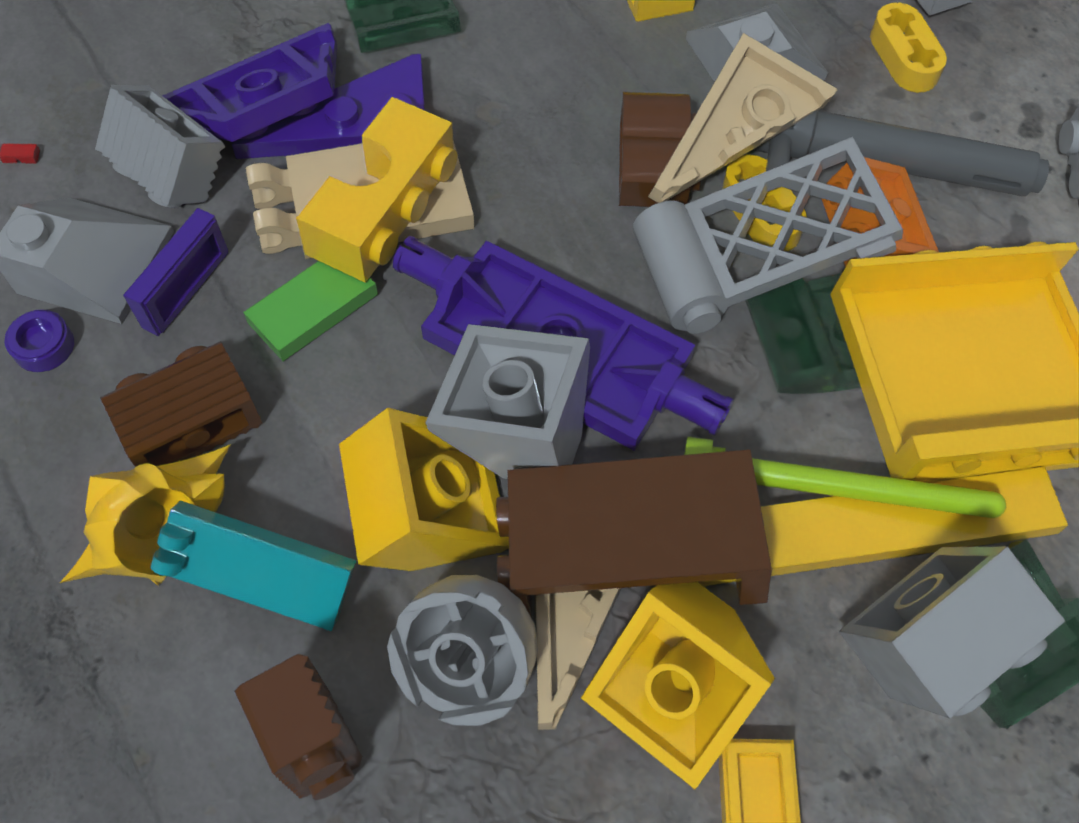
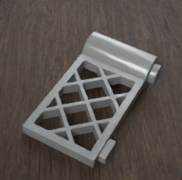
[633,137,903,334]

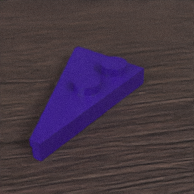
[231,54,425,159]

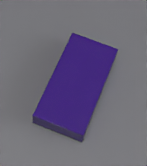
[123,208,229,336]

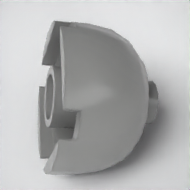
[387,575,538,726]

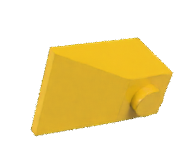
[581,582,775,789]

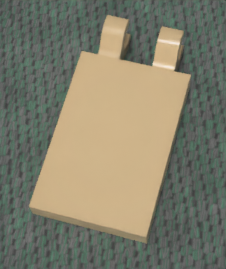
[246,141,474,259]

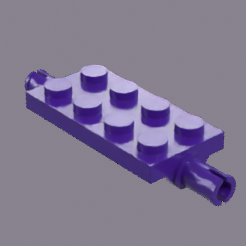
[393,235,734,451]

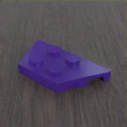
[163,23,338,142]

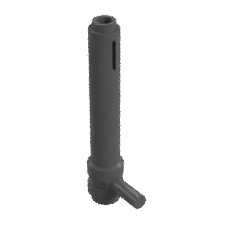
[753,110,1049,197]

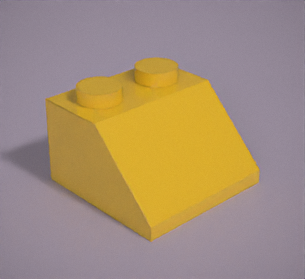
[339,408,509,571]

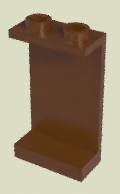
[496,449,772,619]

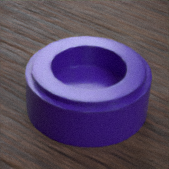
[4,310,74,372]

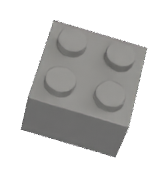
[839,547,1065,718]

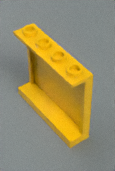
[830,242,1079,483]

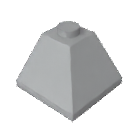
[686,3,828,82]
[0,197,175,324]
[425,324,590,479]

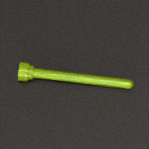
[685,436,1006,518]

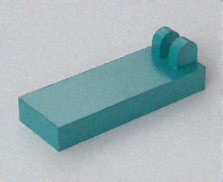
[151,500,357,631]

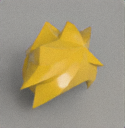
[60,444,231,586]

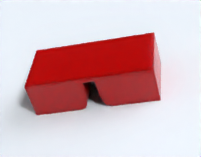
[0,143,40,164]

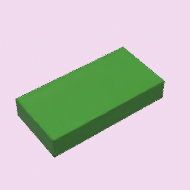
[243,261,378,361]

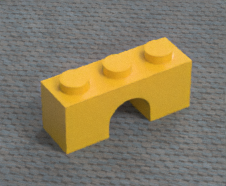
[296,97,458,283]

